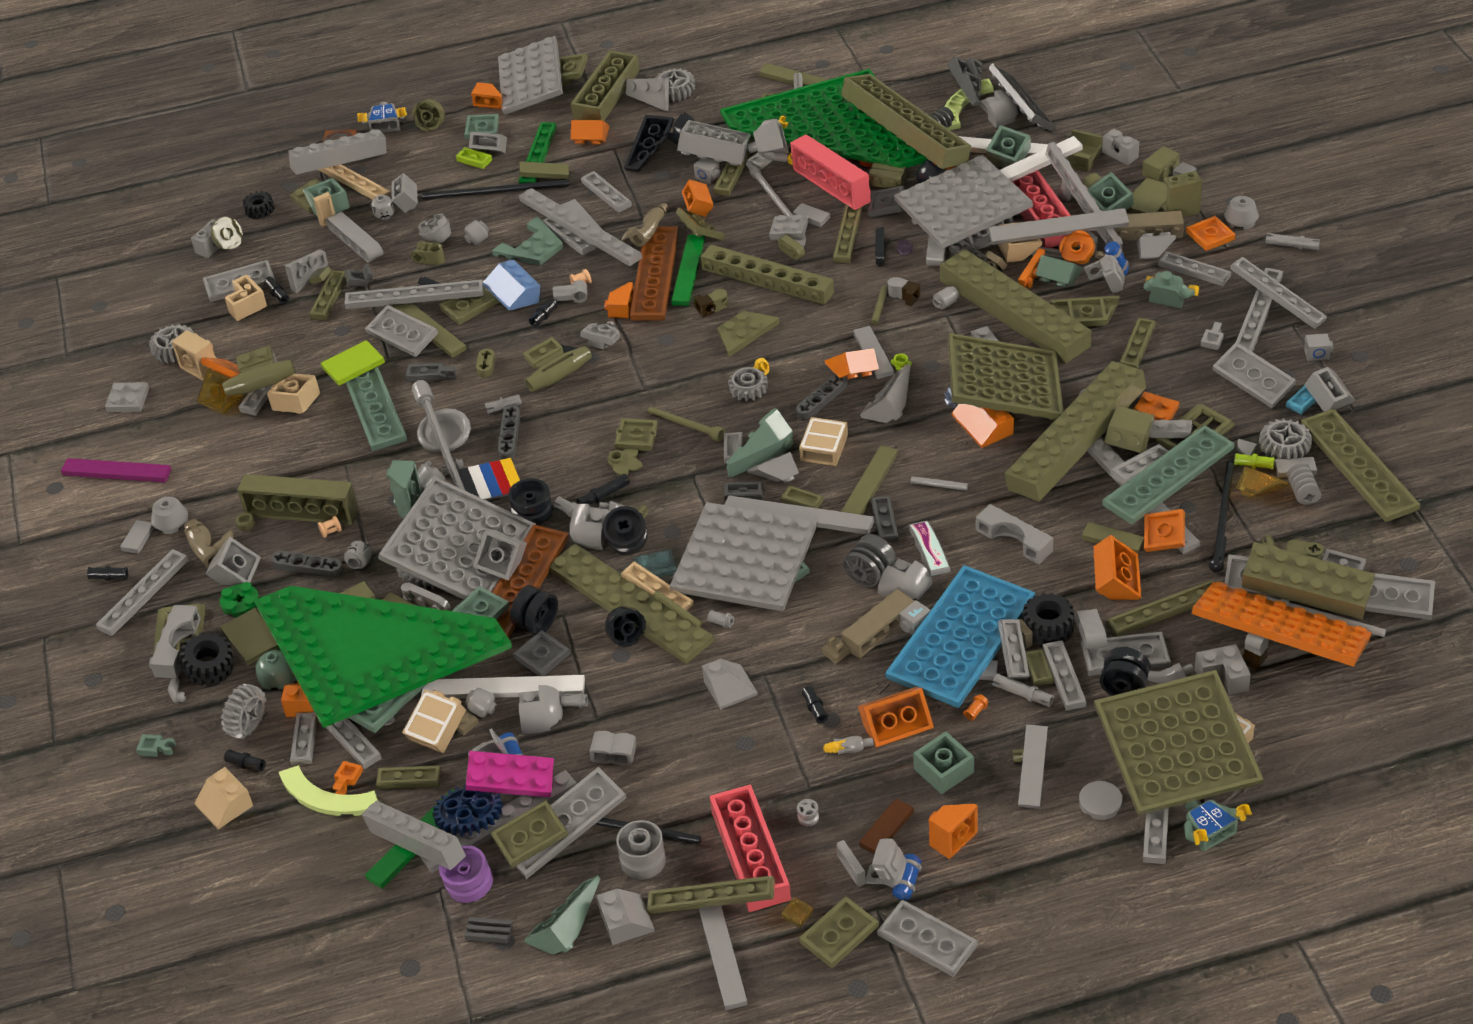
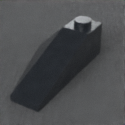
[624,115,675,171]

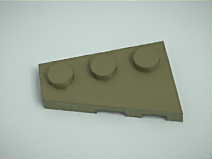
[676,207,726,241]

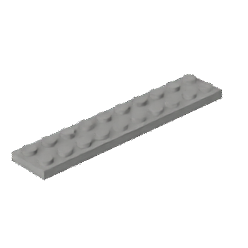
[1225,555,1435,620]

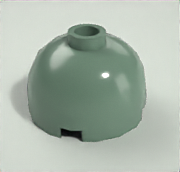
[255,650,295,690]

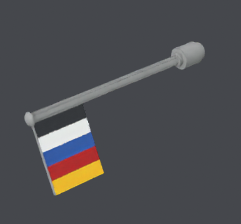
[412,380,520,501]

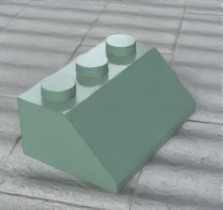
[387,460,422,519]

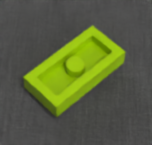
[456,147,492,169]

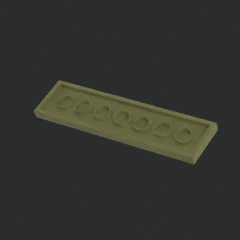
[1300,408,1420,522]

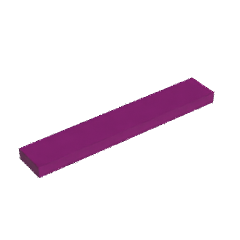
[61,458,172,483]

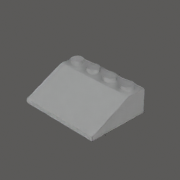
[677,120,751,166]

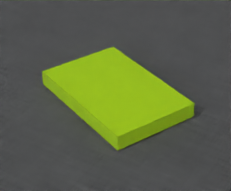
[320,340,385,386]

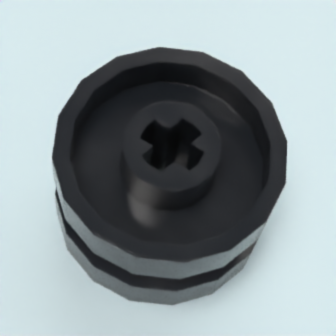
[508,478,553,525]
[603,506,648,555]
[510,585,558,634]
[1099,647,1150,696]

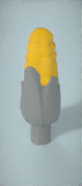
[823,736,874,755]

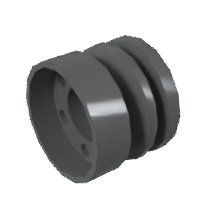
[843,534,896,587]

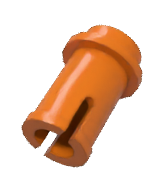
[963,694,988,721]

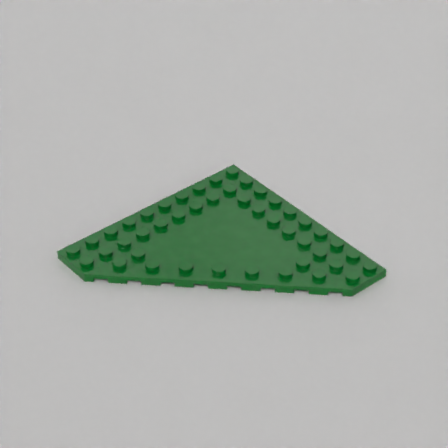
[720,68,928,168]
[254,586,512,728]

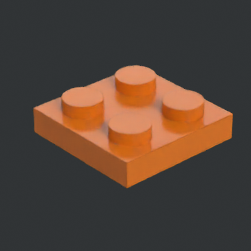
[1186,216,1236,251]
[1134,392,1179,420]
[1144,509,1185,552]

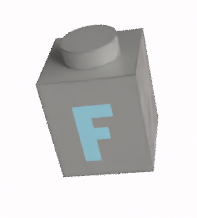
[899,600,931,635]

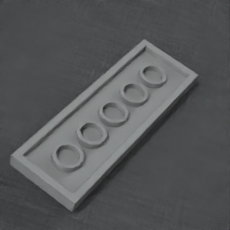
[500,767,627,879]

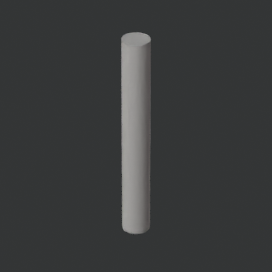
[911,476,968,491]

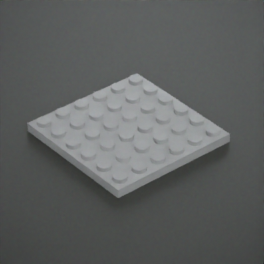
[894,155,1033,249]
[378,476,536,600]
[670,502,817,611]

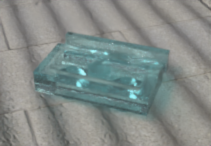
[633,549,676,578]

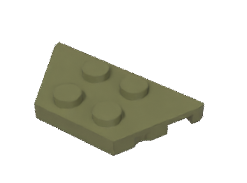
[1051,295,1120,327]
[717,311,780,357]

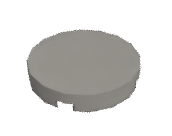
[1079,781,1122,820]

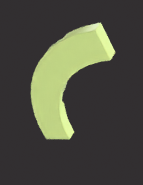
[944,78,994,130]
[279,765,378,816]

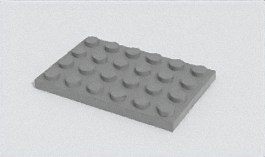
[498,36,563,115]

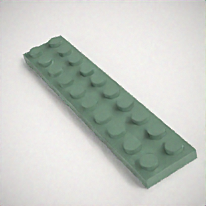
[348,586,510,733]

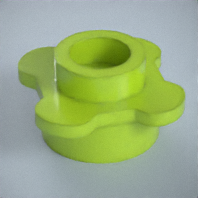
[890,354,912,371]

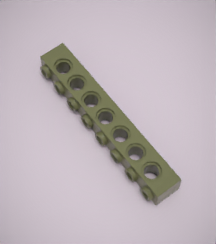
[701,245,834,305]

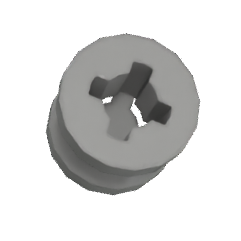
[797,799,819,827]

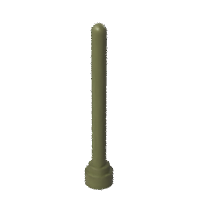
[648,407,725,442]

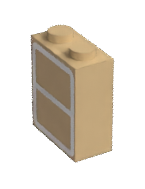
[799,417,848,466]
[402,689,466,754]

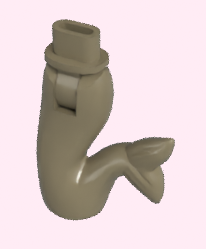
[622,203,668,247]
[184,519,234,568]

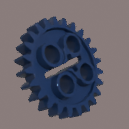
[432,784,503,837]

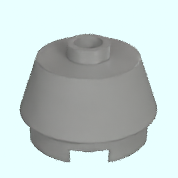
[1224,196,1259,230]
[418,213,451,243]
[417,460,449,493]
[151,497,188,534]

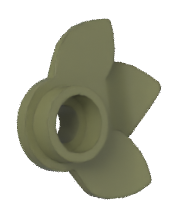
[607,448,643,476]

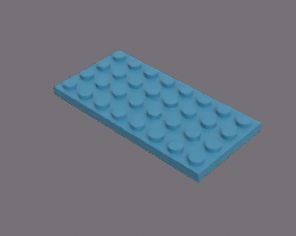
[885,565,1035,708]

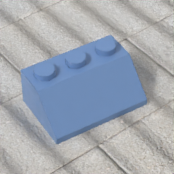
[483,260,540,311]

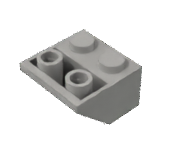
[1304,367,1355,412]

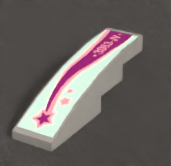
[909,520,951,576]

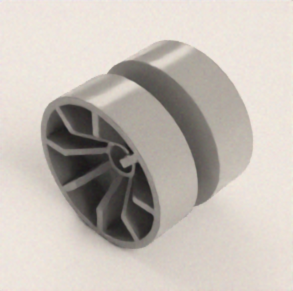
[616,820,666,880]

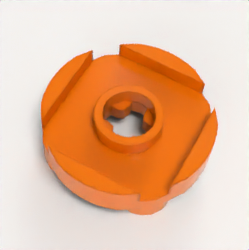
[1059,230,1095,265]

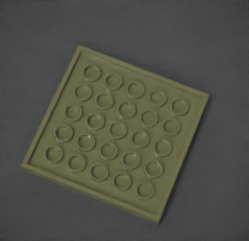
[948,333,1064,420]
[1094,670,1264,815]

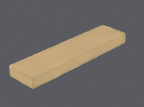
[621,562,694,611]

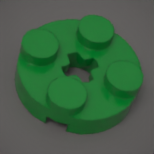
[220,582,259,618]

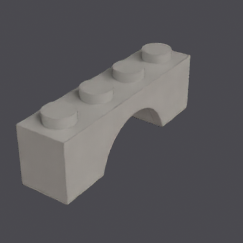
[976,504,1053,565]
[149,605,201,678]

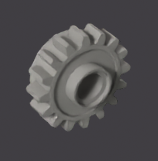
[728,367,768,401]

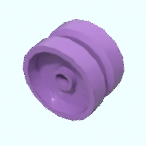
[439,845,493,903]

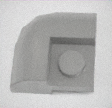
[980,90,1018,128]
[570,504,609,550]
[878,558,933,600]
[519,685,563,735]

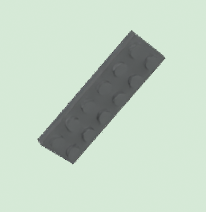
[989,63,1056,132]

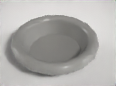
[417,408,471,453]

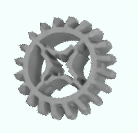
[655,68,696,102]
[149,324,194,364]
[1259,418,1312,460]
[221,684,267,739]

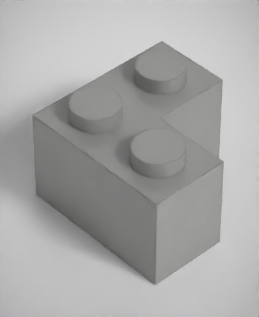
[1195,644,1251,695]

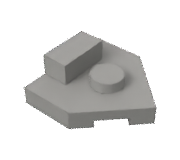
[581,321,620,350]

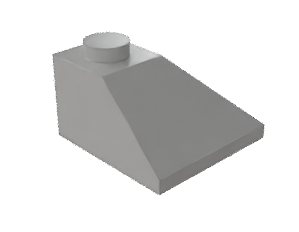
[746,452,799,483]
[206,537,261,586]
[702,659,758,710]

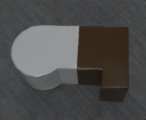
[887,277,920,306]
[1242,633,1269,670]

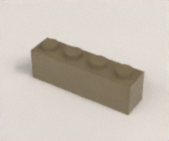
[1114,211,1184,241]
[841,589,914,659]

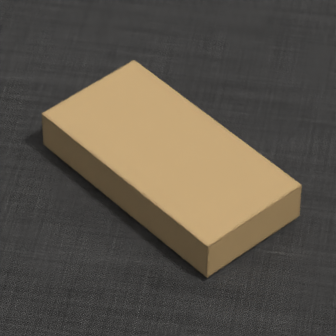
[313,192,335,227]

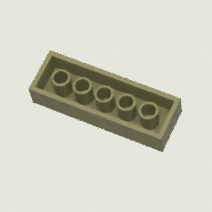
[571,50,640,121]
[237,474,359,525]
[1242,542,1375,620]

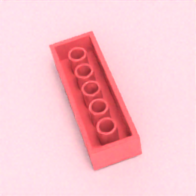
[790,135,871,210]
[1012,170,1071,248]
[710,784,791,912]

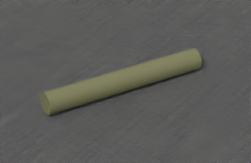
[871,286,888,325]
[653,590,703,627]

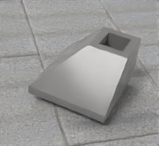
[1136,232,1176,260]

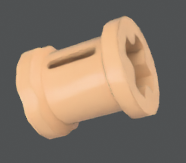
[569,269,592,284]
[317,516,342,538]

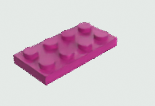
[465,751,554,798]

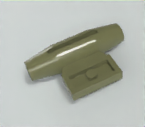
[523,337,592,392]
[222,345,296,396]

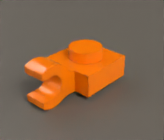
[333,761,363,795]

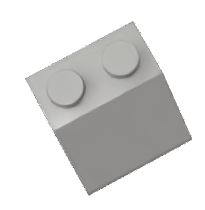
[473,530,527,580]
[597,888,655,945]

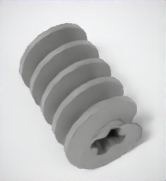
[1286,462,1322,505]

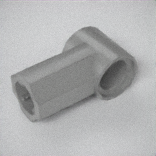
[553,280,587,303]

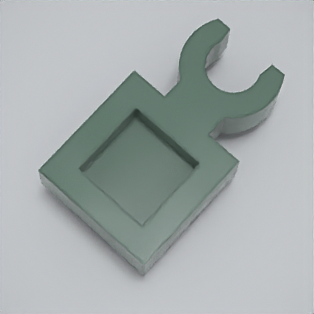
[136,734,176,757]

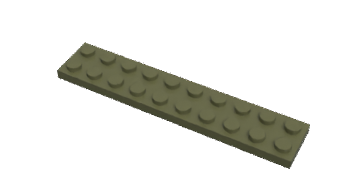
[550,544,714,664]

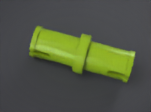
[1234,453,1275,470]

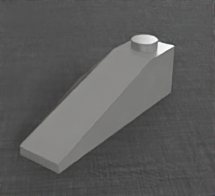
[860,364,910,423]

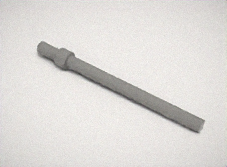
[746,161,794,216]
[1266,596,1386,637]

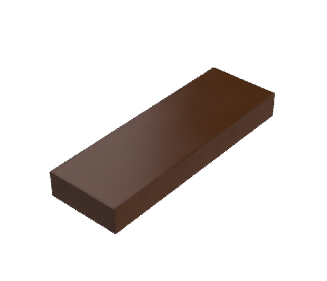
[859,798,914,855]

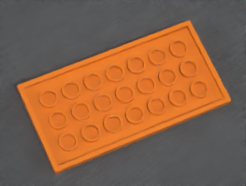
[1191,582,1372,667]

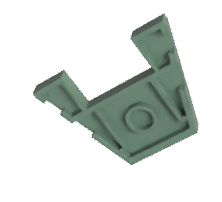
[492,217,563,266]

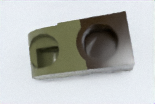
[693,289,728,318]

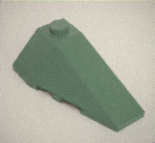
[726,408,794,478]
[524,875,600,955]

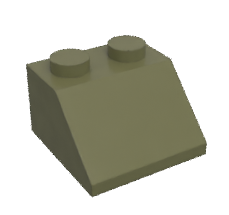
[1104,406,1155,453]

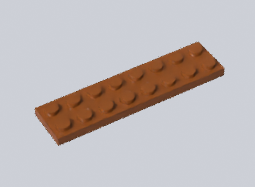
[630,226,679,321]
[492,525,569,638]

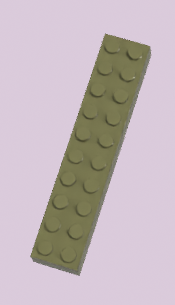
[841,74,971,169]
[940,249,1092,364]
[1005,361,1146,502]

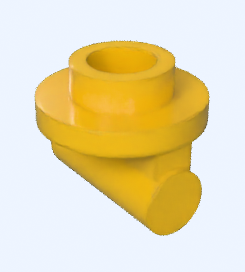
[753,358,769,375]

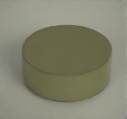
[235,512,255,530]

